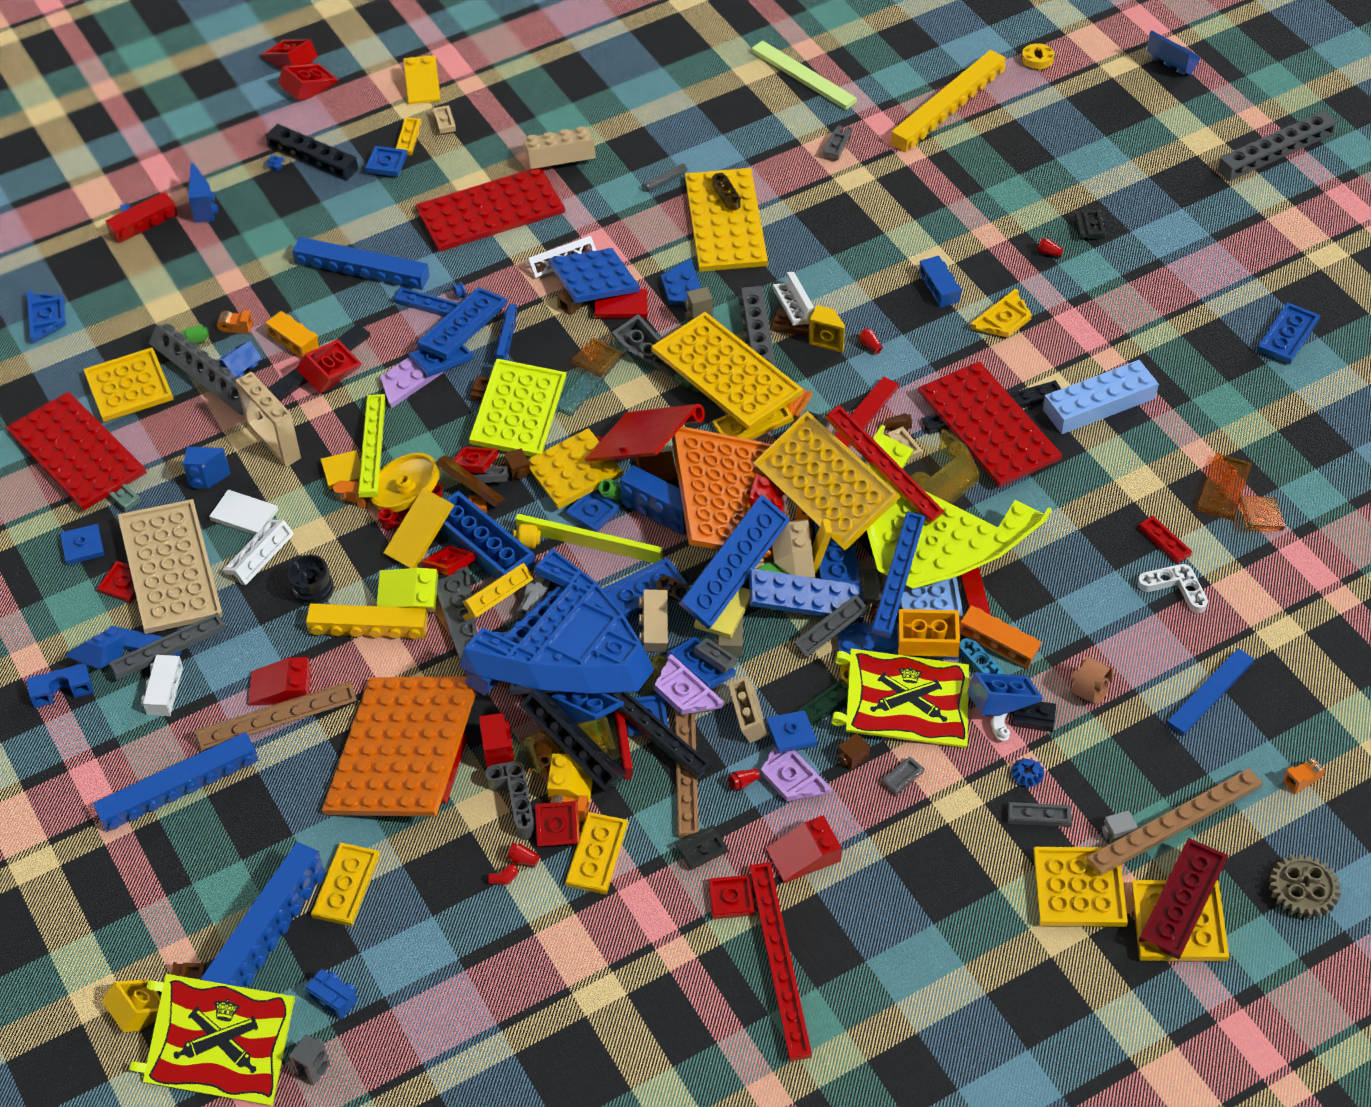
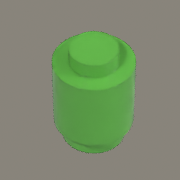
[181,324,209,344]
[599,479,621,501]

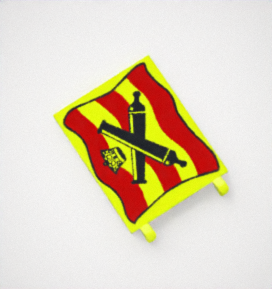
[832,649,969,748]
[129,974,295,1106]

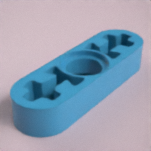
[959,638,1003,674]

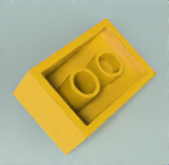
[404,55,441,105]

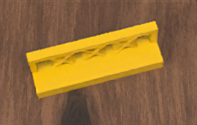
[463,563,534,621]

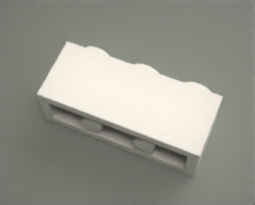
[141,655,183,716]

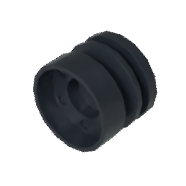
[287,554,335,606]

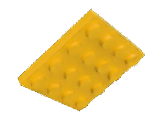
[84,347,174,422]
[527,428,624,509]
[1033,847,1128,927]
[1131,880,1229,961]

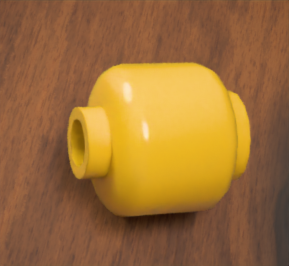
[513,524,541,549]

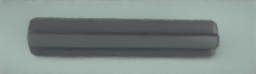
[643,163,687,191]

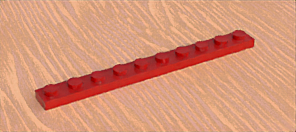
[749,862,812,1061]

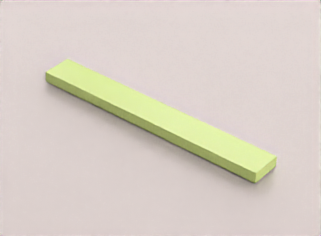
[752,41,857,110]

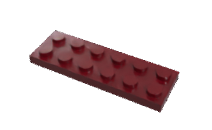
[1139,838,1228,960]

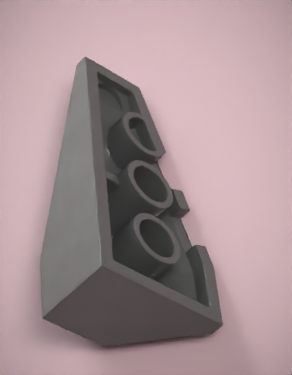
[611,314,677,377]

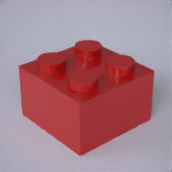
[479,713,515,768]

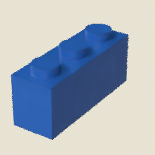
[919,255,962,308]

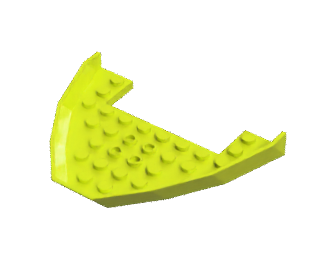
[867,425,1052,589]

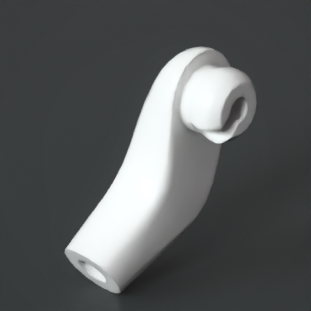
[990,713,1010,741]

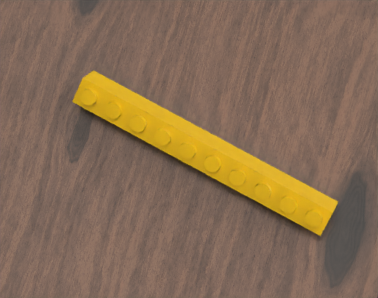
[891,50,1006,152]

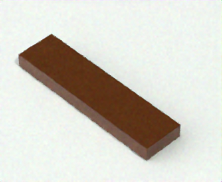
[436,455,505,507]

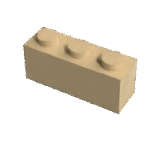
[639,589,668,652]
[728,676,768,743]

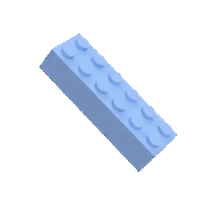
[1043,360,1159,434]

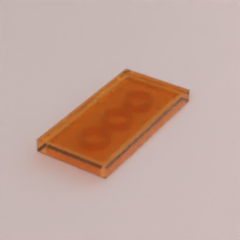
[1197,453,1252,521]

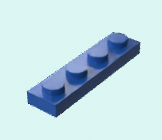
[494,303,517,360]

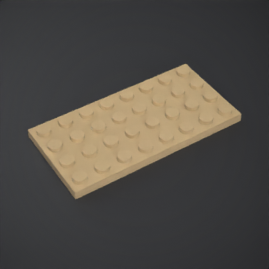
[118,499,223,634]

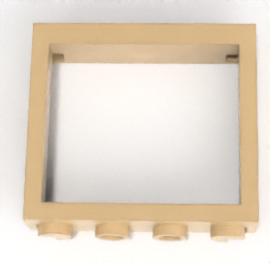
[236,372,301,467]

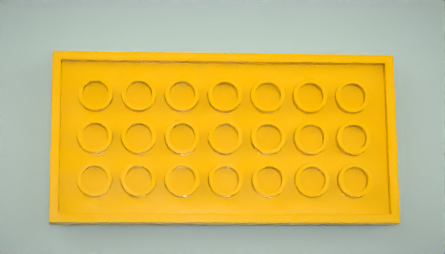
[685,168,768,272]
[652,312,803,431]
[753,411,900,551]

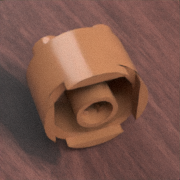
[1071,656,1114,704]

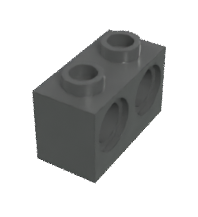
[289,1034,330,1086]

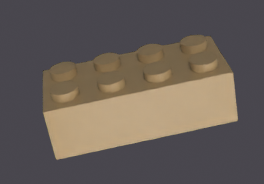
[523,127,596,169]

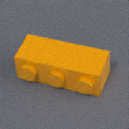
[265,311,319,358]

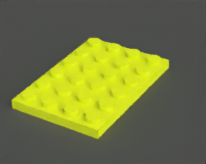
[469,359,567,457]

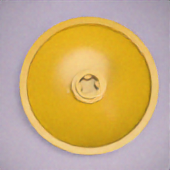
[370,453,440,512]

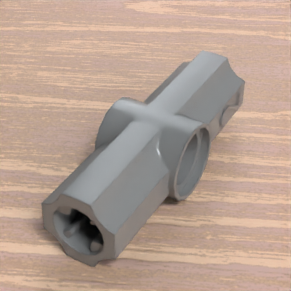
[517,574,553,619]

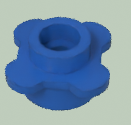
[265,155,285,171]

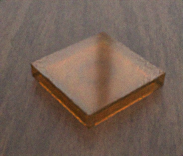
[572,338,622,378]
[1239,496,1286,531]

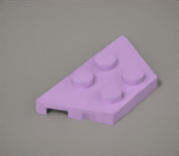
[380,358,444,409]
[654,654,724,715]
[761,747,831,801]

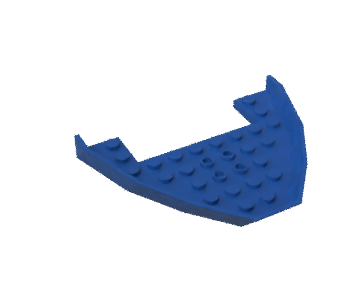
[460,548,654,694]

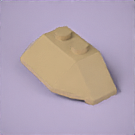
[772,519,815,578]

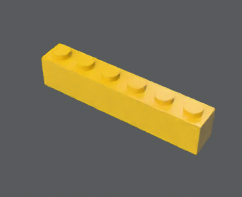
[306,604,428,639]

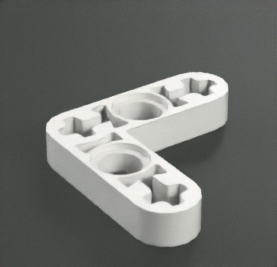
[1137,564,1208,613]

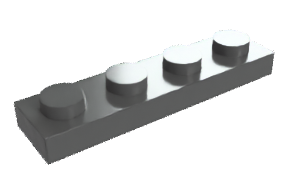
[794,594,869,659]

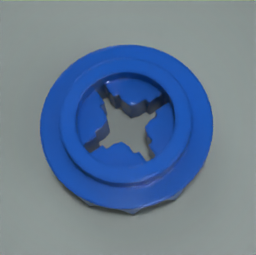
[1011,757,1044,787]

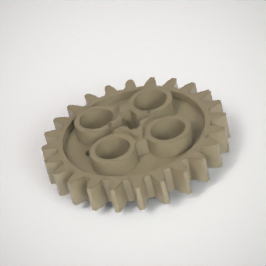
[1269,854,1341,920]

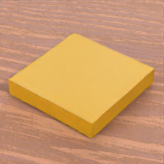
[321,450,361,490]

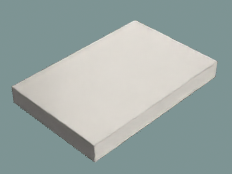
[209,490,278,535]

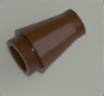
[885,413,912,431]
[533,743,554,766]

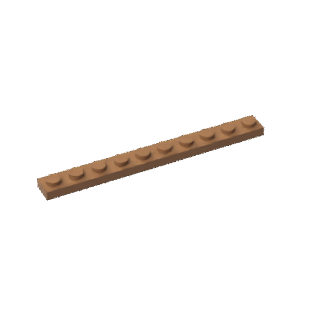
[1086,768,1263,877]

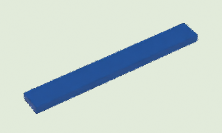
[871,511,925,638]

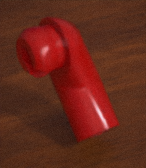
[489,864,518,885]

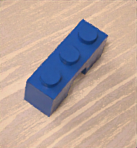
[26,663,94,709]

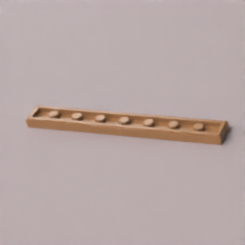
[194,680,357,750]
[675,710,699,839]

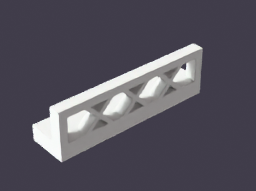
[525,236,596,278]
[773,272,815,325]
[223,520,294,585]

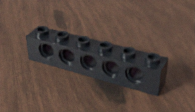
[266,123,358,181]
[519,690,627,791]

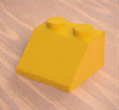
[809,305,845,353]
[547,754,593,804]
[102,979,161,1033]

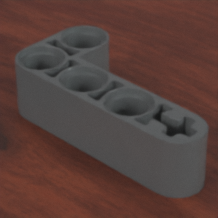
[485,761,535,840]

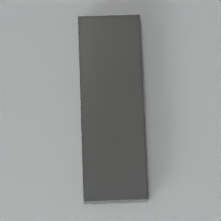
[1007,802,1072,827]

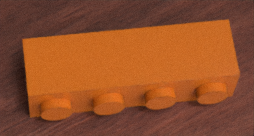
[959,605,1042,670]

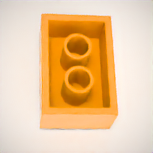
[898,609,960,657]

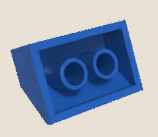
[1146,30,1201,75]

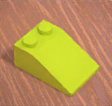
[377,568,438,612]

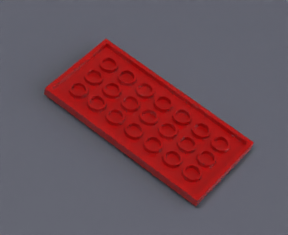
[415,167,565,252]
[918,361,1062,488]
[6,391,147,511]

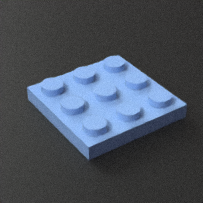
[901,577,963,621]

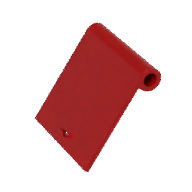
[585,404,705,462]

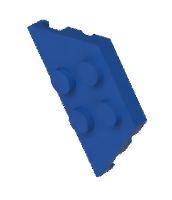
[661,259,701,307]
[27,290,66,343]

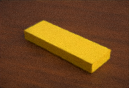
[396,117,422,156]
[812,519,832,574]

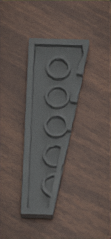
[437,566,477,669]

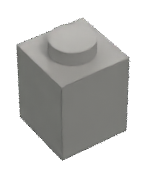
[1102,810,1138,843]

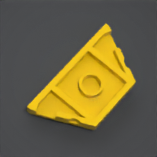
[970,288,1032,337]

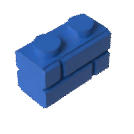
[305,969,358,1019]

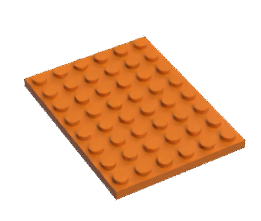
[672,426,789,559]
[322,676,477,816]

